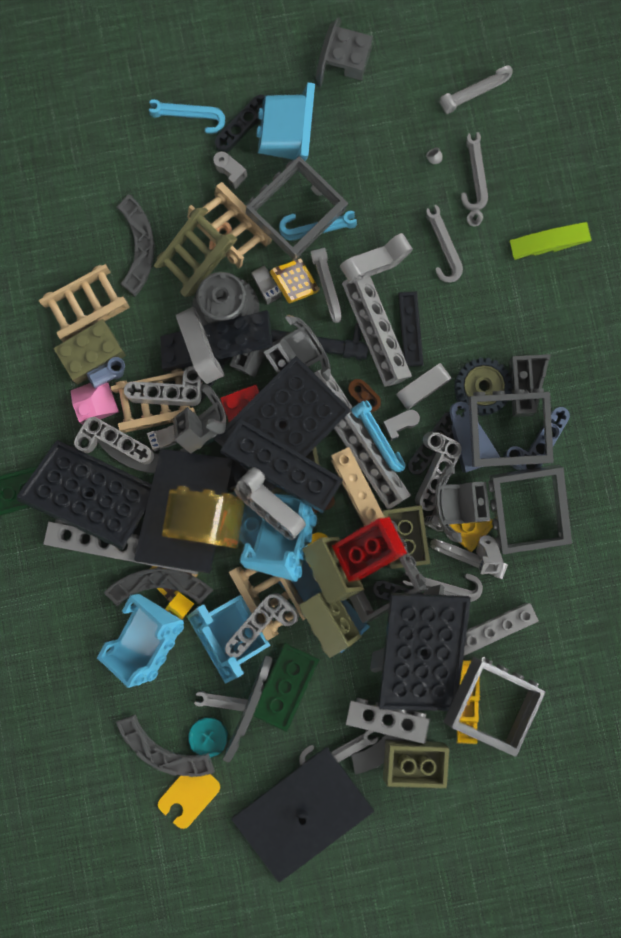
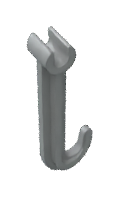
[439,65,513,114]
[461,132,488,211]
[426,205,463,283]
[310,248,341,323]
[430,538,508,579]
[401,573,483,602]
[194,686,264,711]
[300,730,378,765]

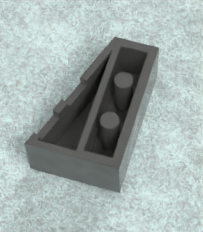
[509,354,551,417]

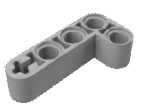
[340,233,413,283]
[176,307,224,384]
[124,366,203,406]
[74,417,154,465]
[415,431,462,511]
[234,467,306,540]
[225,593,299,658]

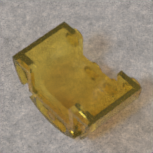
[162,486,245,549]

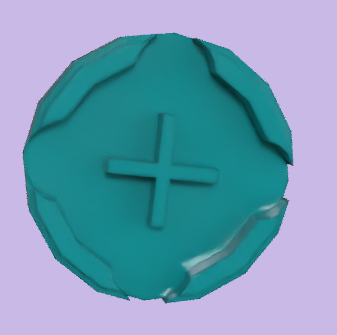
[189,717,228,758]

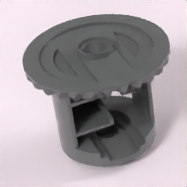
[192,272,259,326]

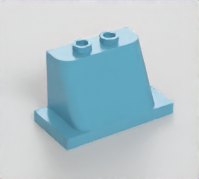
[256,82,315,161]
[187,595,271,684]

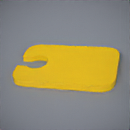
[158,774,220,829]

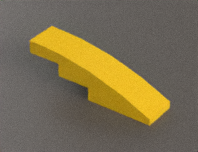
[457,660,480,744]

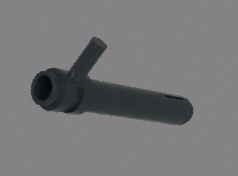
[271,323,368,361]

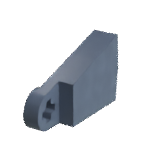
[450,402,500,472]

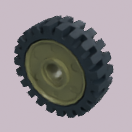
[454,358,513,416]

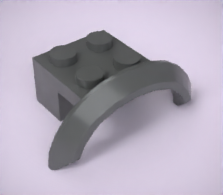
[316,17,373,87]
[264,315,331,381]
[173,384,226,453]
[435,463,490,543]

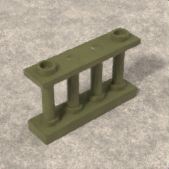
[154,208,238,297]

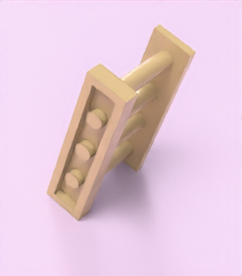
[187,182,272,268]
[39,264,130,342]
[111,369,196,433]
[331,447,385,527]
[229,566,306,641]

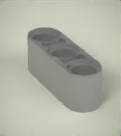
[396,363,452,410]

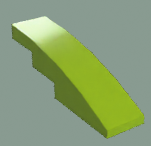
[510,222,592,260]

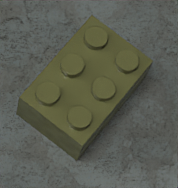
[53,319,126,384]
[382,506,430,569]
[302,537,364,603]
[299,592,362,658]
[383,740,449,788]

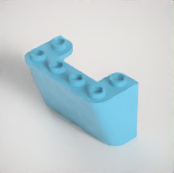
[240,494,317,581]
[97,594,184,688]

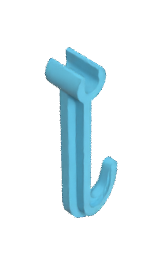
[149,99,225,134]
[279,211,357,241]
[351,400,405,472]

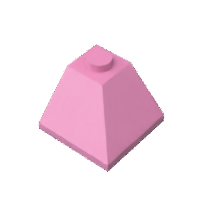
[71,382,119,425]

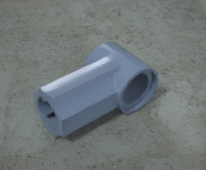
[86,357,125,389]

